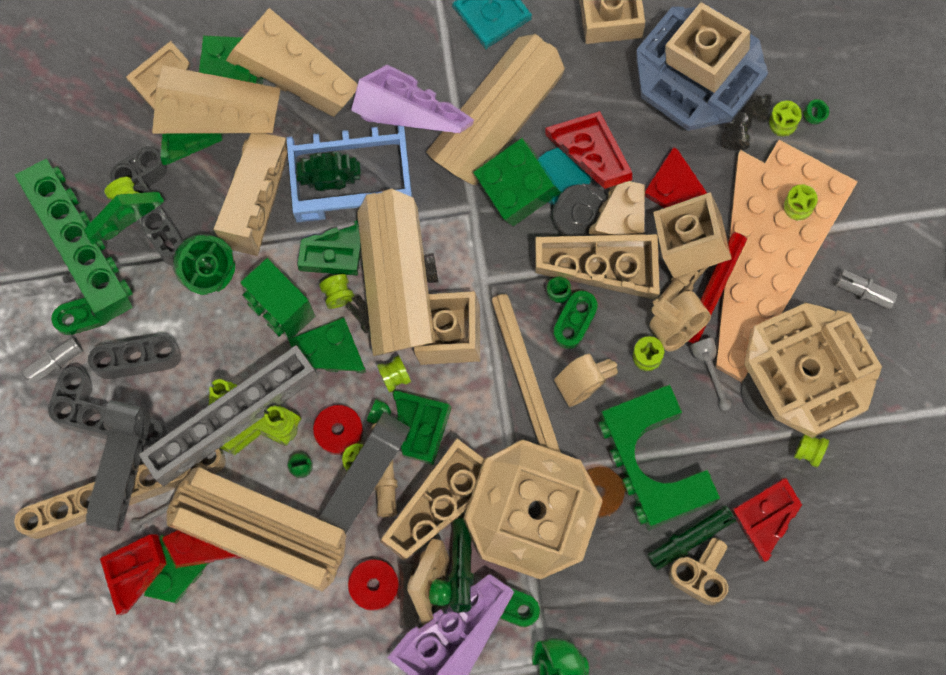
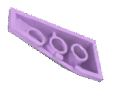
[351,65,474,133]
[387,574,514,675]

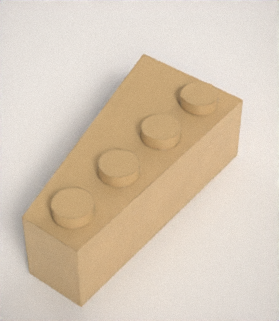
[226,8,358,117]
[152,66,281,133]
[213,133,288,256]
[535,234,660,300]
[380,439,484,561]

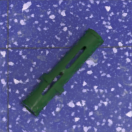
[646,505,736,571]
[449,518,474,613]

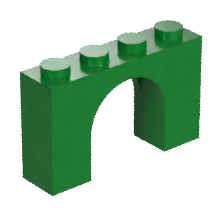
[597,385,720,531]

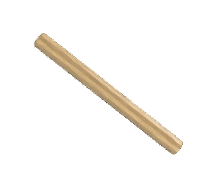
[492,294,561,453]

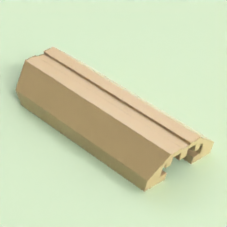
[426,34,565,185]
[357,189,435,356]
[167,467,346,592]

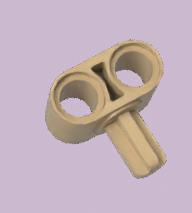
[649,291,711,351]
[554,354,618,407]
[669,538,728,605]

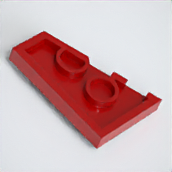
[545,111,632,189]
[162,530,242,568]

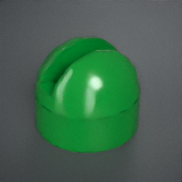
[803,99,829,125]
[547,277,571,303]
[366,399,391,424]
[287,453,313,478]
[429,579,452,606]

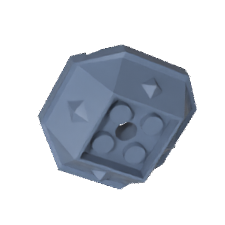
[636,7,768,131]

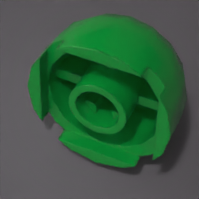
[173,234,235,295]
[532,638,589,675]

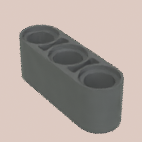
[88,336,181,379]

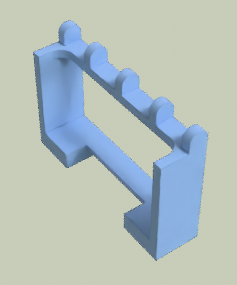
[287,126,412,223]

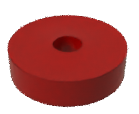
[313,405,363,455]
[348,560,399,611]

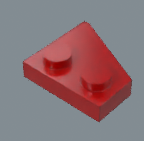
[644,147,707,208]
[731,478,802,562]
[100,534,167,615]

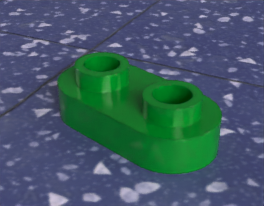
[554,291,598,349]
[51,298,110,335]
[500,587,540,628]

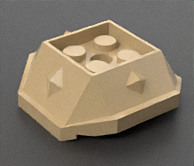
[744,303,882,438]
[463,440,603,580]

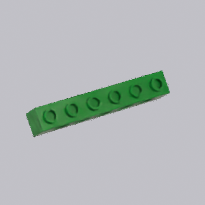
[15,158,133,325]

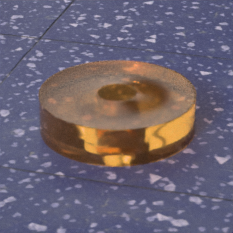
[586,467,625,518]

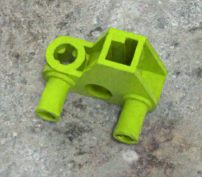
[208,379,302,456]

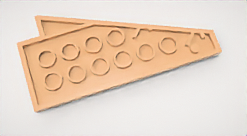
[715,140,857,383]

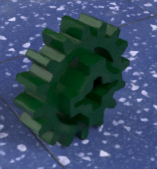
[296,151,361,191]

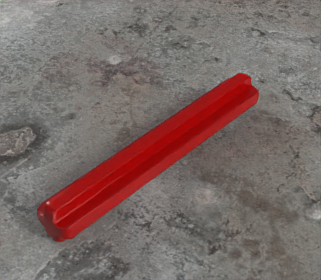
[688,232,747,344]

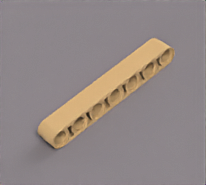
[14,448,226,539]

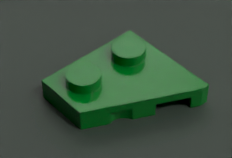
[160,133,223,165]
[84,192,164,240]
[297,220,361,276]
[288,318,366,374]
[393,390,452,465]
[144,535,209,604]

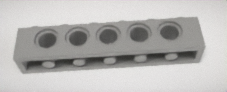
[139,345,318,487]

